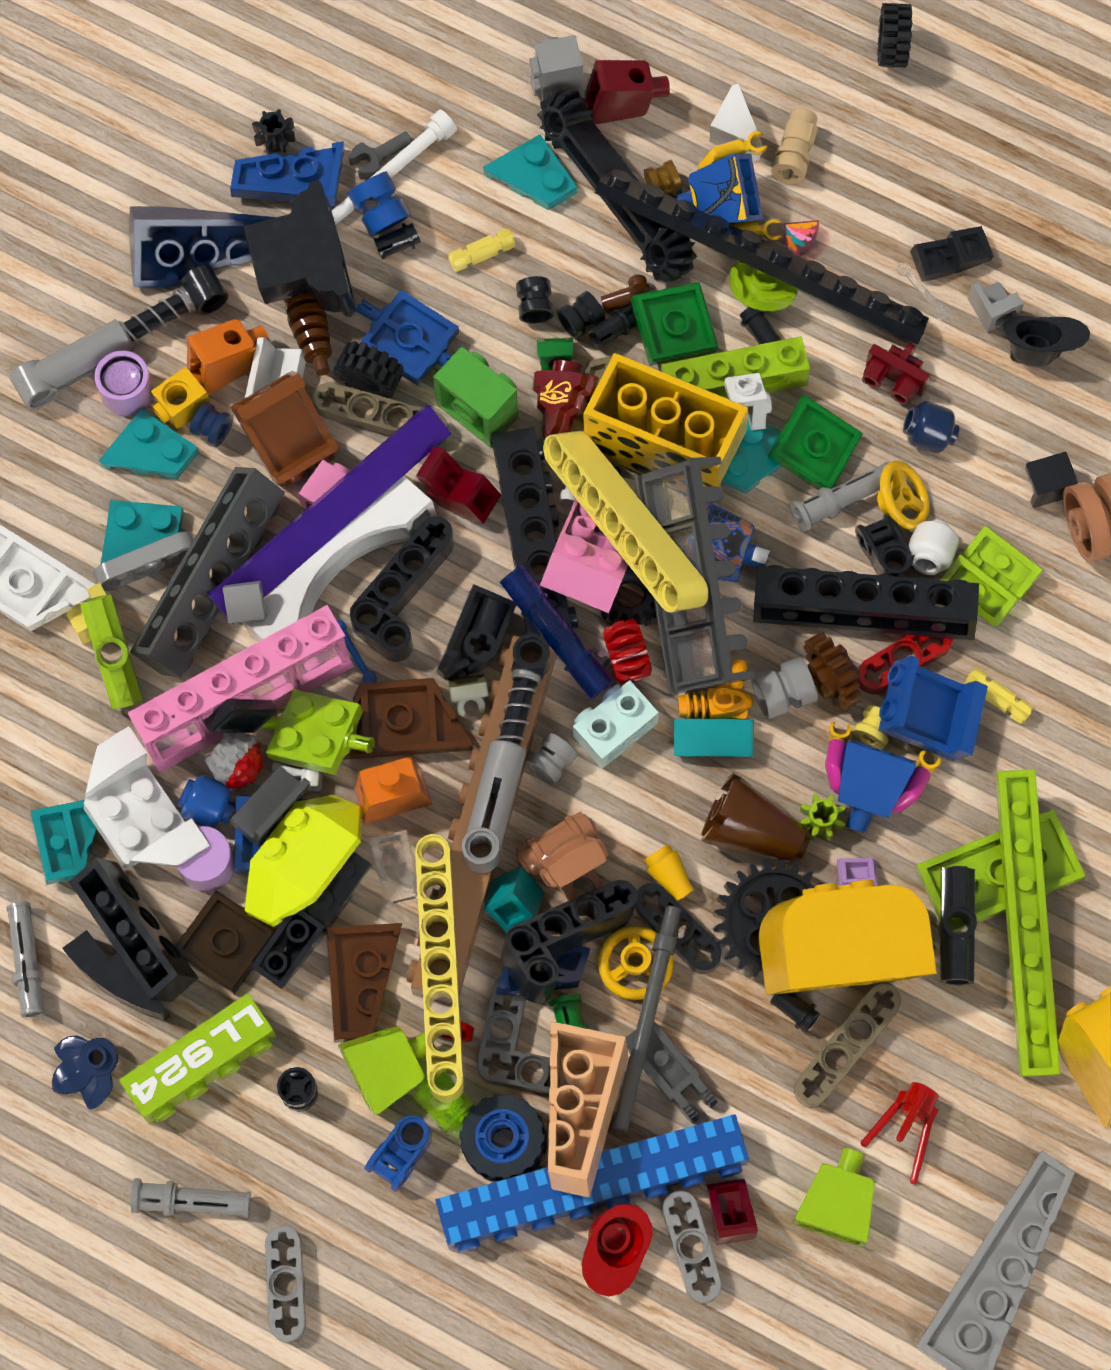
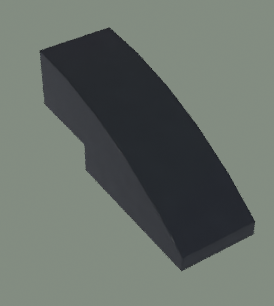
[62,930,171,1021]

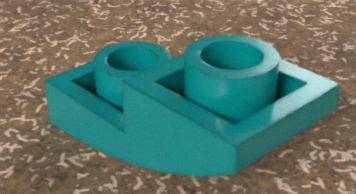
[674,719,754,757]

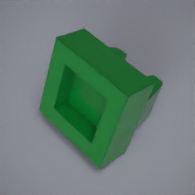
[537,337,573,370]

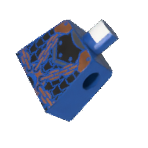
[684,503,771,582]

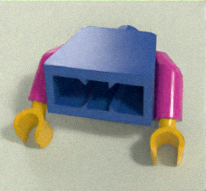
[825,722,941,833]

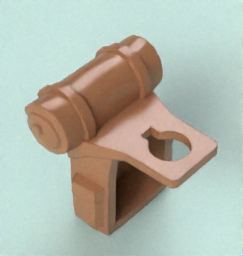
[516,811,608,901]

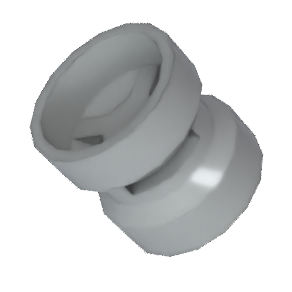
[526,733,578,785]

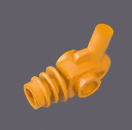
[678,659,753,720]

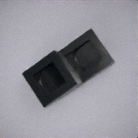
[910,226,994,282]

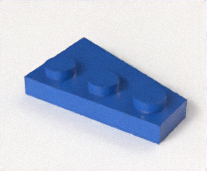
[230,141,345,206]

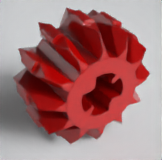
[603,619,652,684]

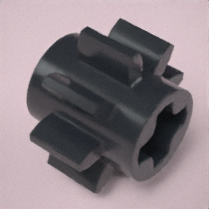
[252,109,296,154]

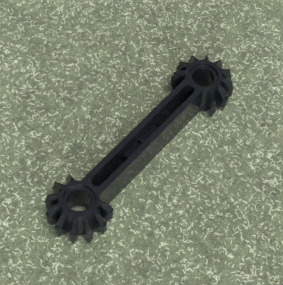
[537,89,697,282]

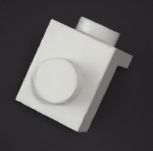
[724,373,772,431]

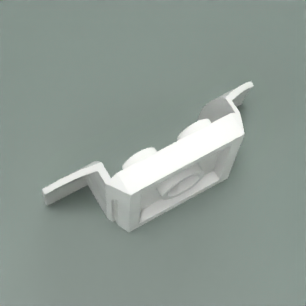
[84,726,210,868]

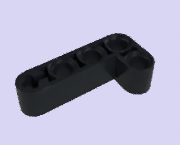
[349,517,454,662]
[501,880,638,1003]

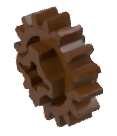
[803,632,862,711]

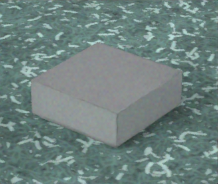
[223,581,267,624]

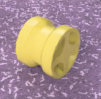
[852,705,889,750]

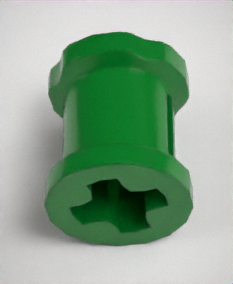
[548,994,589,1029]

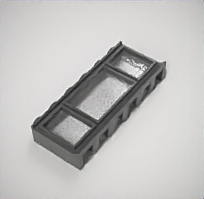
[635,457,756,694]

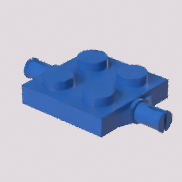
[356,290,459,386]

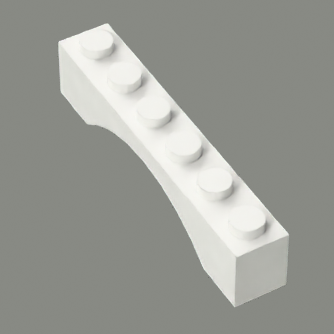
[243,476,438,642]

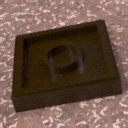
[176,890,276,995]

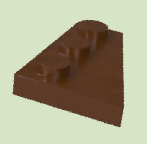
[326,923,402,1043]

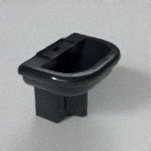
[244,180,356,317]

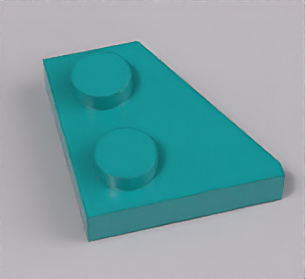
[483,134,578,210]
[99,409,199,480]
[100,500,184,565]
[31,800,97,885]

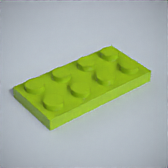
[915,809,1086,932]

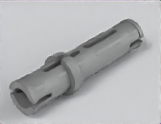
[6,902,45,1018]

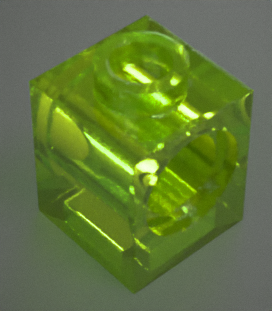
[413,1073,474,1137]

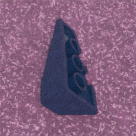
[129,206,275,288]

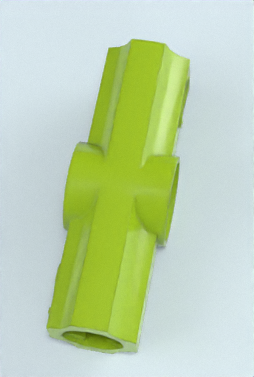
[80,594,143,710]

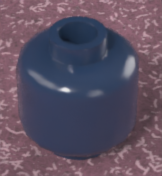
[903,401,960,453]

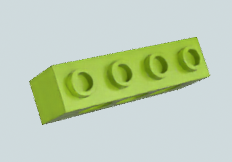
[661,336,810,399]

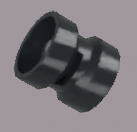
[516,276,554,324]
[556,290,606,340]
[277,1067,319,1112]

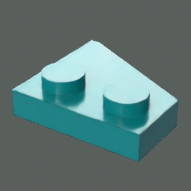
[721,420,781,494]

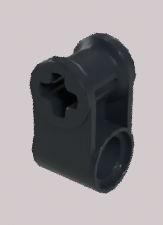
[855,513,912,578]

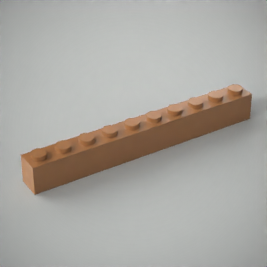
[407,636,556,1005]

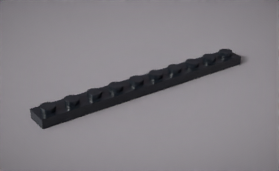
[594,167,929,345]

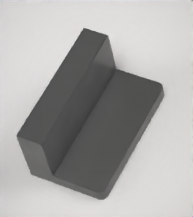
[230,766,311,847]

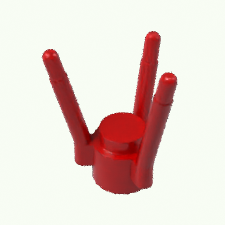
[861,1082,939,1184]

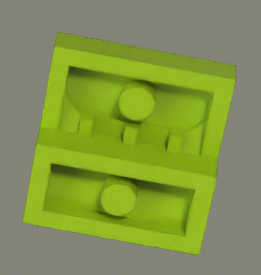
[941,525,1044,628]

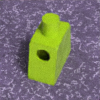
[337,1026,436,1115]
[792,1148,875,1248]

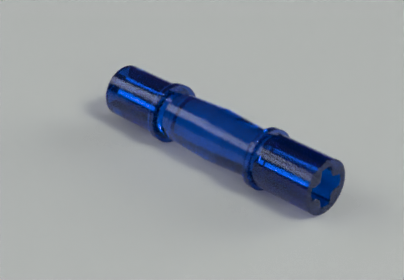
[500,565,614,700]

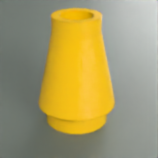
[644,844,695,901]

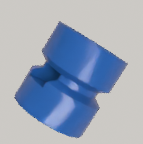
[347,171,410,237]

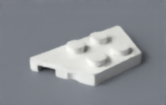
[0,525,96,632]

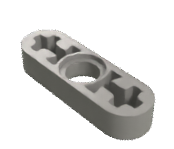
[93,532,194,591]
[662,1191,721,1304]
[265,1226,306,1343]

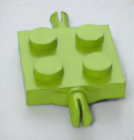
[261,689,375,775]

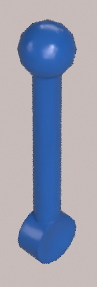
[336,620,377,683]

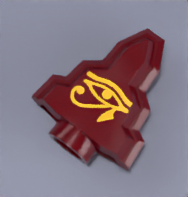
[532,360,599,441]

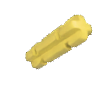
[448,228,515,272]
[965,668,1033,724]

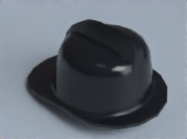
[1003,316,1090,367]

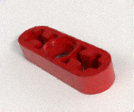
[857,635,953,694]

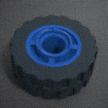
[459,1094,547,1182]

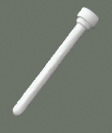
[332,109,457,225]

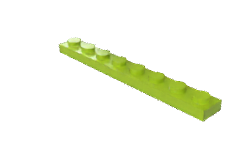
[995,769,1060,1077]

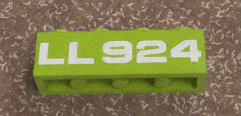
[119,993,277,1124]

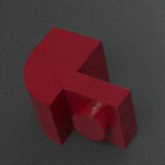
[416,446,501,524]

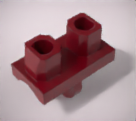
[862,342,930,406]

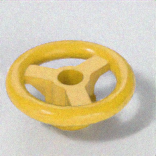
[877,461,930,530]
[598,926,673,1000]

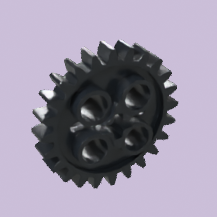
[713,859,824,979]

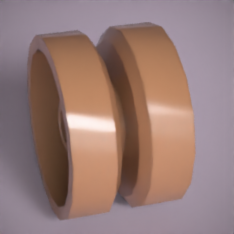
[1063,473,1111,563]

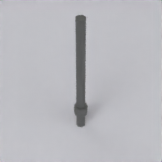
[612,906,681,1131]

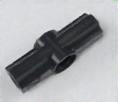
[938,866,977,986]

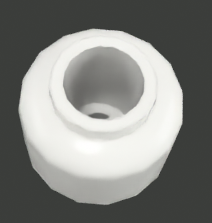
[908,520,958,575]

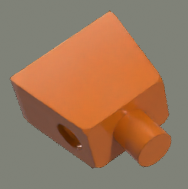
[187,319,270,395]
[354,757,432,824]

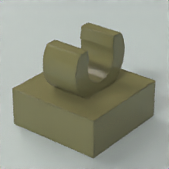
[448,674,488,716]

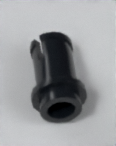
[373,223,421,260]
[739,307,781,345]
[770,992,820,1031]

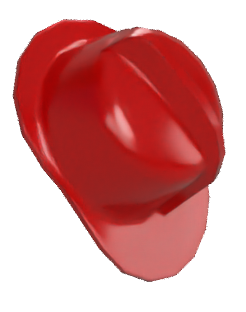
[581,1203,653,1297]

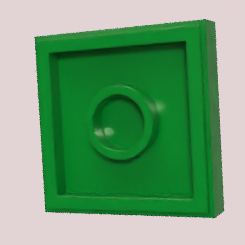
[630,282,719,366]
[767,395,863,489]

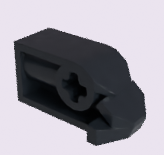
[436,584,517,680]

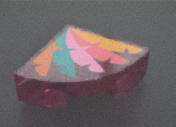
[783,220,819,257]

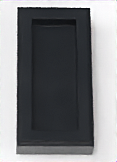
[203,699,278,733]

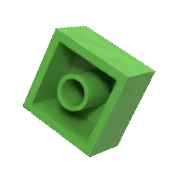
[433,346,518,448]

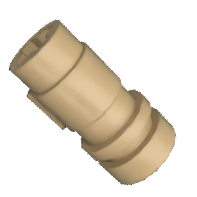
[771,108,818,184]

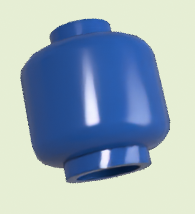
[177,775,236,828]

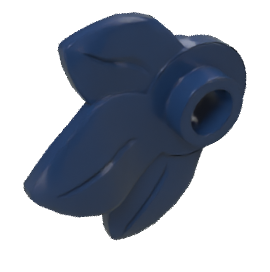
[52,1035,119,1110]

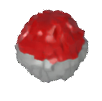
[204,732,264,789]

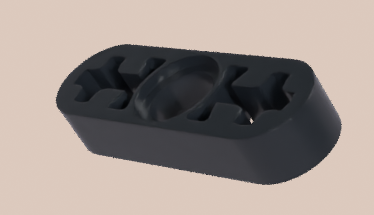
[635,883,721,974]

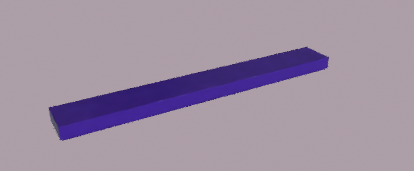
[207,405,452,624]

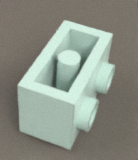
[573,680,659,769]

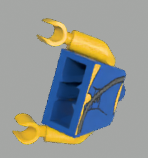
[677,131,782,240]

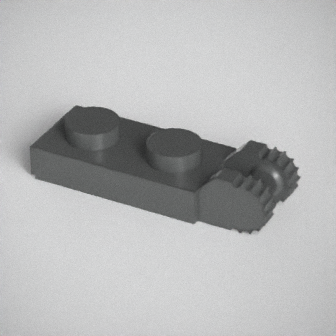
[626,1021,718,1123]

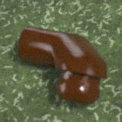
[601,274,650,313]

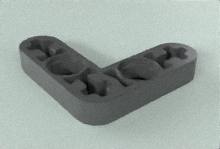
[477,976,550,1096]

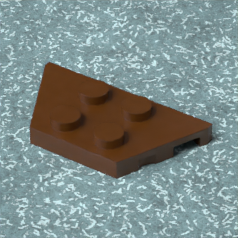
[343,678,473,760]

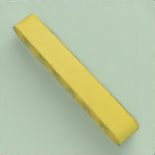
[543,431,708,613]
[415,834,464,1103]

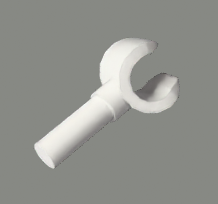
[272,762,323,792]

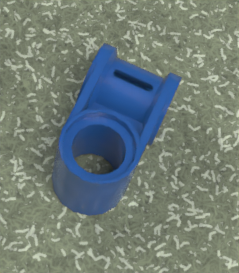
[364,1116,432,1192]

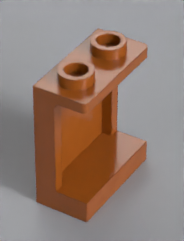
[230,371,341,486]

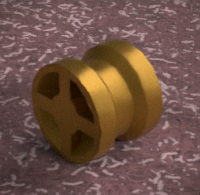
[644,160,682,195]

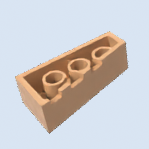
[548,1021,628,1198]

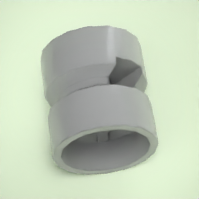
[751,657,817,719]

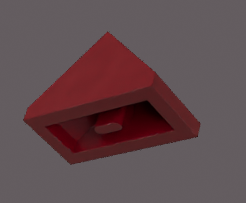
[707,1179,758,1245]

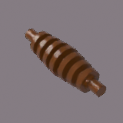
[284,292,332,376]

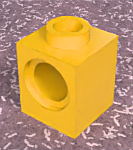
[151,366,210,431]

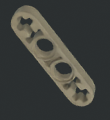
[313,382,448,446]
[794,983,901,1108]

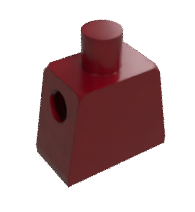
[584,60,670,125]

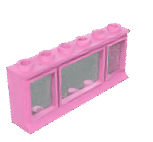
[128,605,354,773]

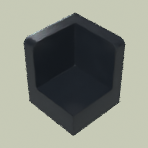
[1025,452,1078,508]

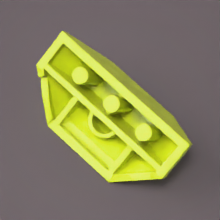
[245,795,363,927]

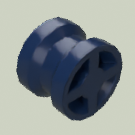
[190,402,233,447]

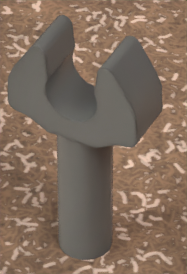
[349,131,412,179]

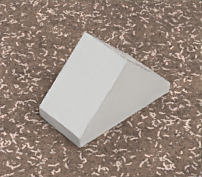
[709,84,762,161]

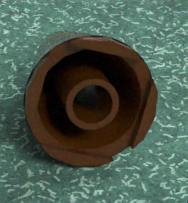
[701,773,810,863]

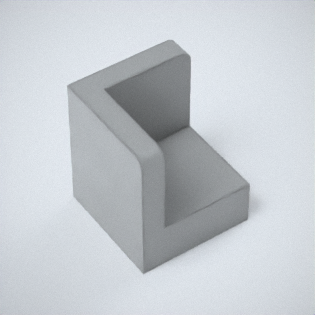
[967,281,1023,333]

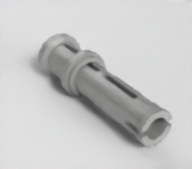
[790,462,894,532]
[131,1178,251,1217]

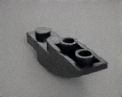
[251,851,373,989]

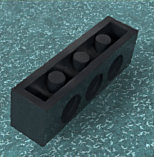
[69,858,199,1002]

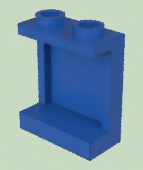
[878,656,988,761]

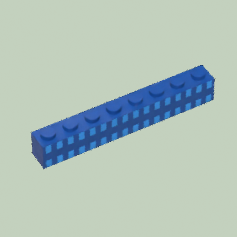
[435,1114,749,1253]

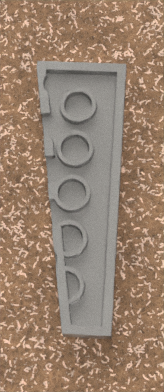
[915,1151,1075,1370]

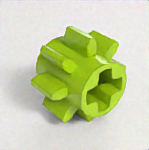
[800,794,845,841]

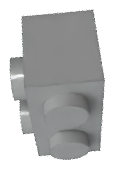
[529,35,583,101]

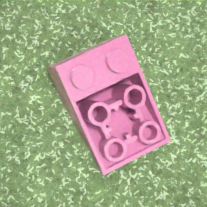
[540,498,628,613]

